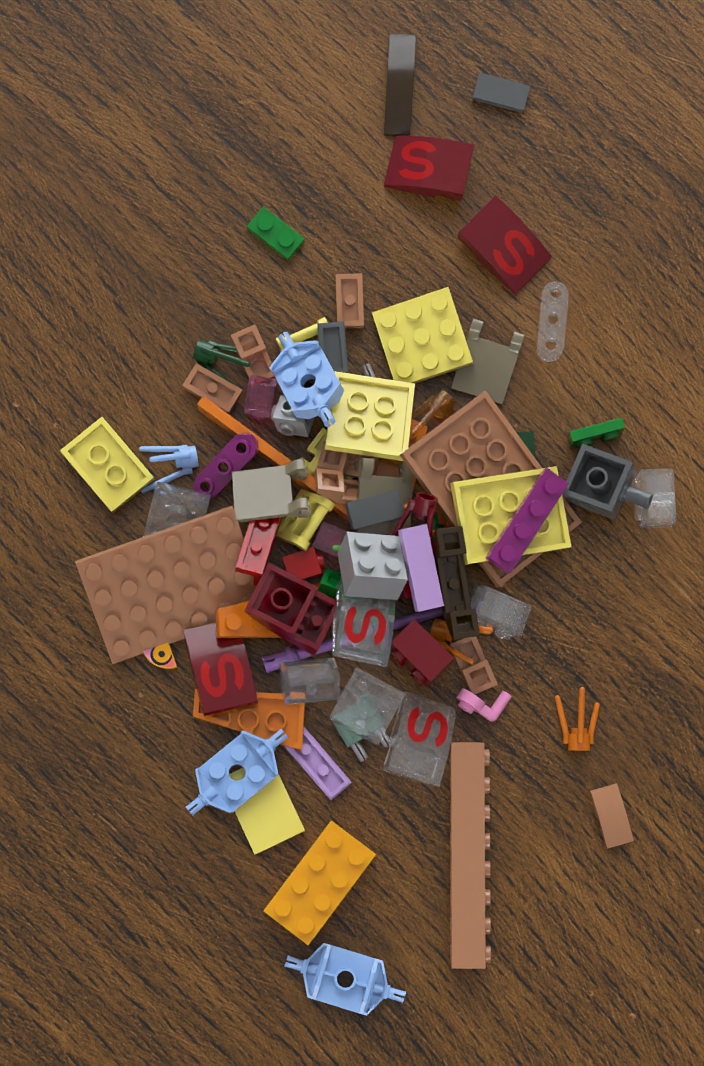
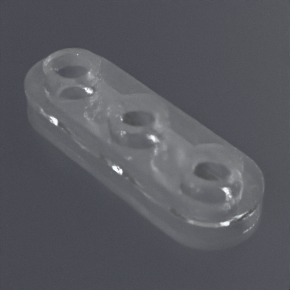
[536,281,569,362]

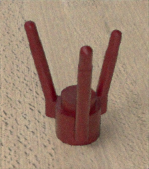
[391,492,438,541]

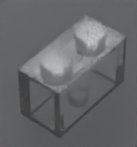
[633,468,677,528]
[470,585,532,640]
[279,658,340,705]

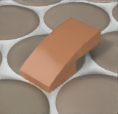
[231,324,275,388]
[317,441,380,479]
[315,468,359,505]
[448,637,498,694]
[590,784,634,849]

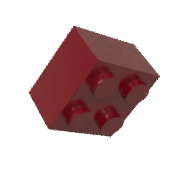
[389,619,454,688]

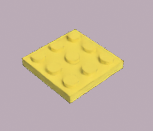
[372,287,474,383]
[325,371,415,461]

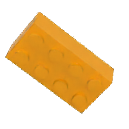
[264,820,376,946]

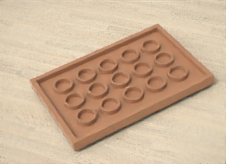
[400,390,582,588]
[75,506,257,664]

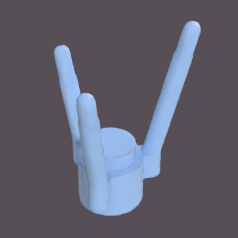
[139,445,199,493]

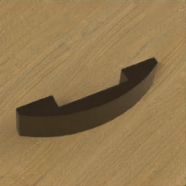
[384,34,416,136]
[434,526,480,640]

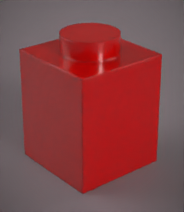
[282,547,325,582]

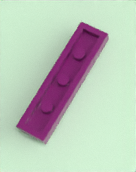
[486,468,569,574]

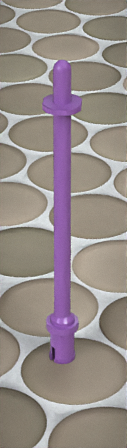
[262,597,474,673]

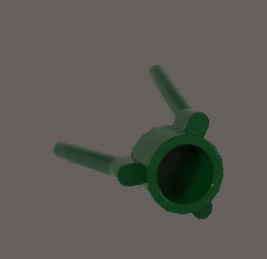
[192,339,250,384]

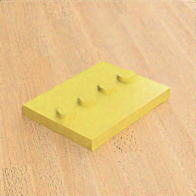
[450,466,571,565]

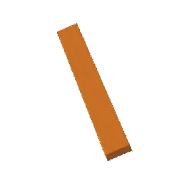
[197,397,349,522]

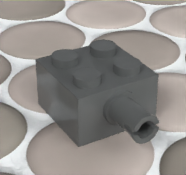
[562,444,654,520]

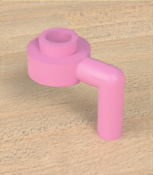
[456,688,512,722]

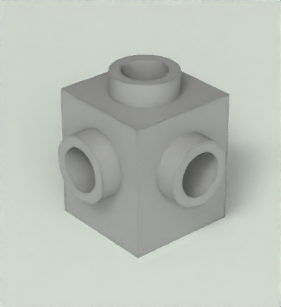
[271,395,315,437]

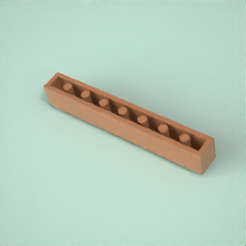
[450,742,491,969]

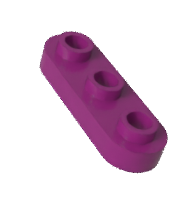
[193,433,259,500]

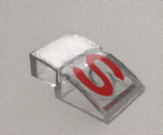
[333,577,396,667]
[382,691,456,787]

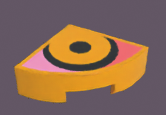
[143,642,177,669]

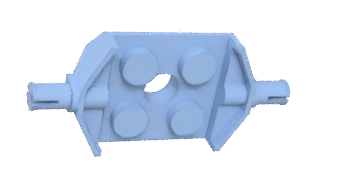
[269,332,344,427]
[186,729,288,816]
[284,943,406,1016]

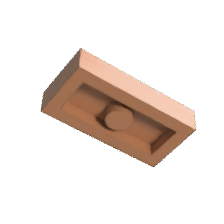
[336,273,364,329]
[182,363,243,414]

